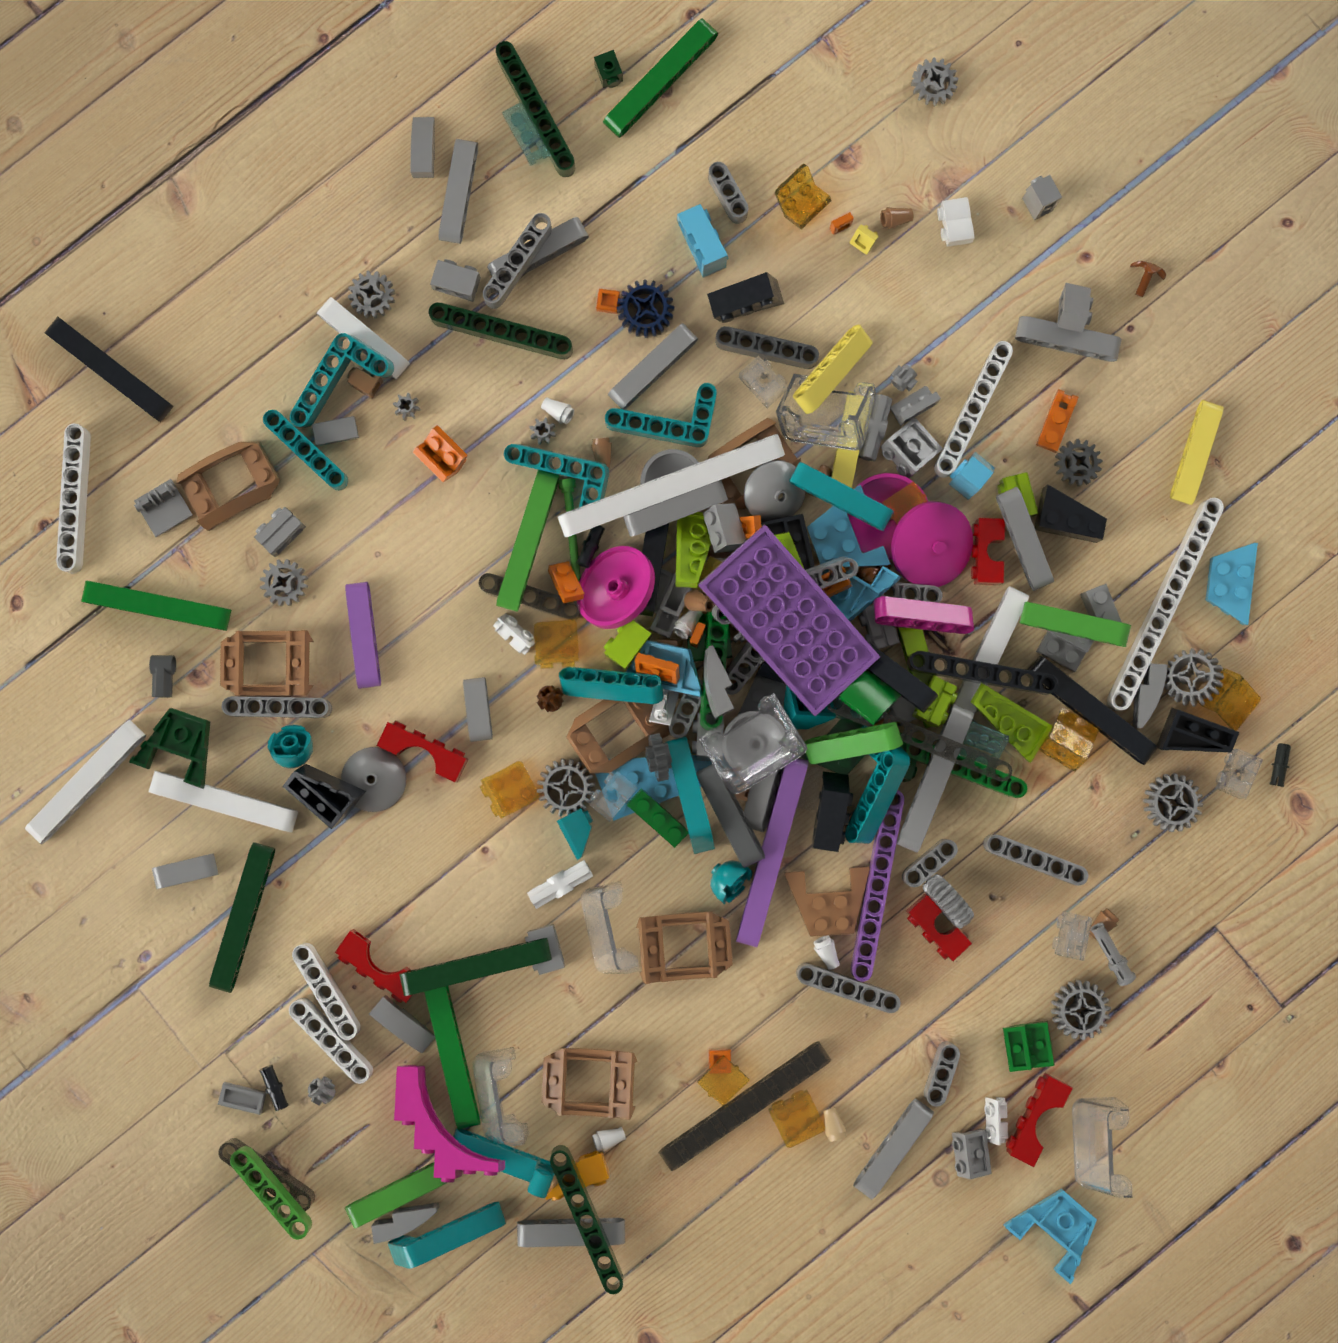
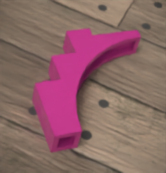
[394,1065,505,1182]

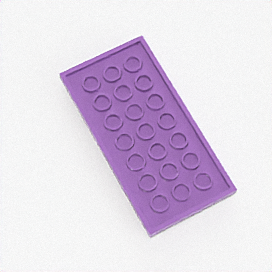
[698,525,880,716]

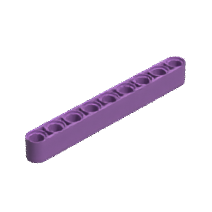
[736,755,809,947]
[851,790,904,982]

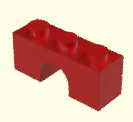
[971,518,1005,585]
[906,894,972,961]

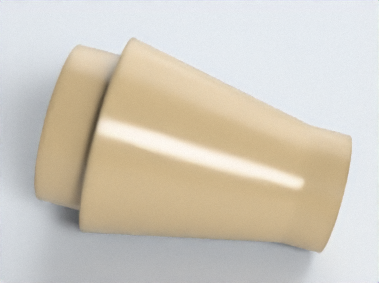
[823,1107,847,1142]

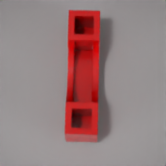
[376,720,468,783]
[335,929,413,1003]
[1006,1073,1073,1167]

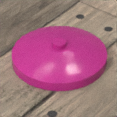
[847,473,928,560]
[891,501,973,587]
[577,546,655,629]

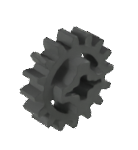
[1054,439,1103,487]
[645,733,672,782]

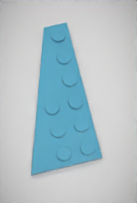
[596,754,735,821]

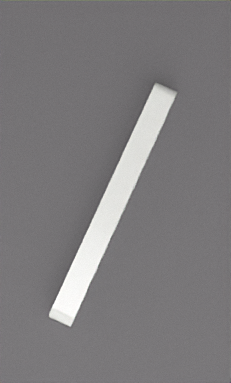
[557,434,785,537]
[1107,498,1224,711]

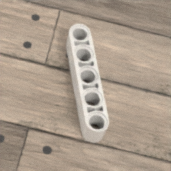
[317,297,410,380]
[292,943,361,1040]
[289,998,373,1084]

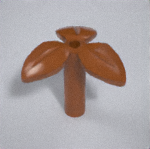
[1130,261,1166,297]
[856,564,891,584]

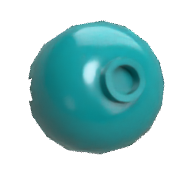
[268,725,313,769]
[710,860,753,904]

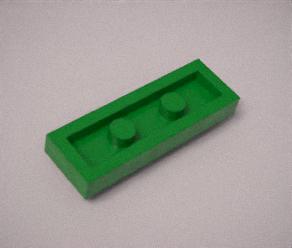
[627,788,689,848]

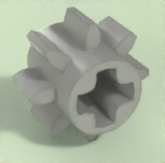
[891,365,918,392]
[393,393,421,421]
[529,417,556,445]
[308,1076,335,1106]

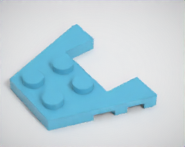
[807,485,890,567]
[821,566,901,621]
[1004,1188,1097,1284]

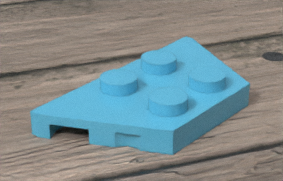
[1205,543,1258,625]
[626,640,703,697]

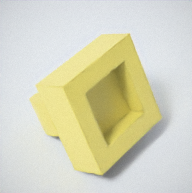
[849,224,878,255]

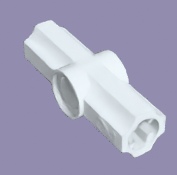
[527,860,593,909]

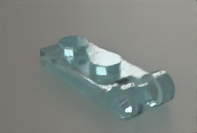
[502,102,549,166]

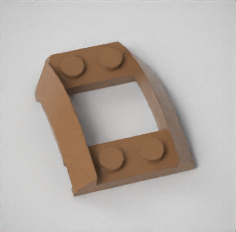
[708,418,801,510]
[176,442,280,531]
[220,630,314,696]
[566,700,670,774]
[636,912,733,984]
[542,1048,638,1120]

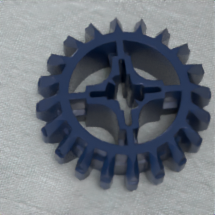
[617,279,674,338]

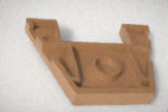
[784,866,870,937]

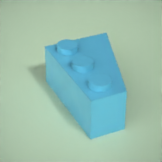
[677,204,729,278]
[949,452,995,500]

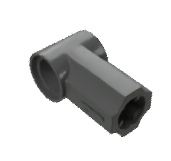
[149,655,176,698]

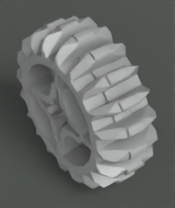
[1164,648,1224,707]
[537,759,595,817]
[1143,773,1204,832]
[923,874,974,929]
[1051,980,1111,1040]

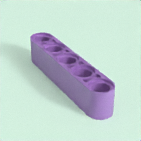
[345,582,381,689]

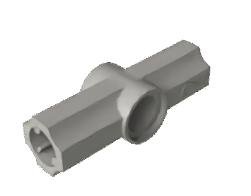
[858,394,892,461]

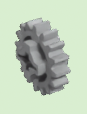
[911,57,958,106]
[348,271,396,319]
[260,559,308,606]

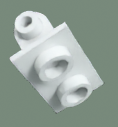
[493,613,537,655]
[649,689,679,726]
[984,1097,1008,1145]

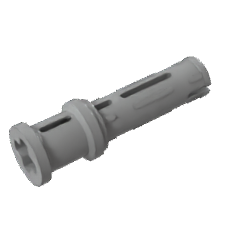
[1091,923,1136,986]

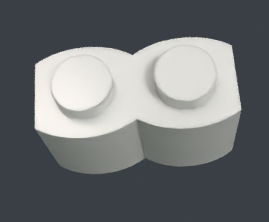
[937,197,974,247]

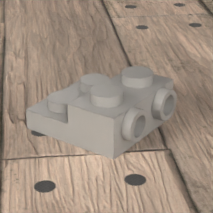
[881,417,943,478]
[1036,630,1094,672]

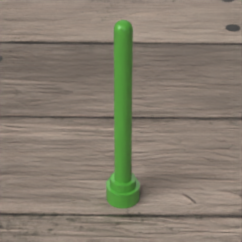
[558,478,581,581]

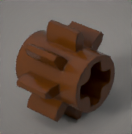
[536,685,564,712]

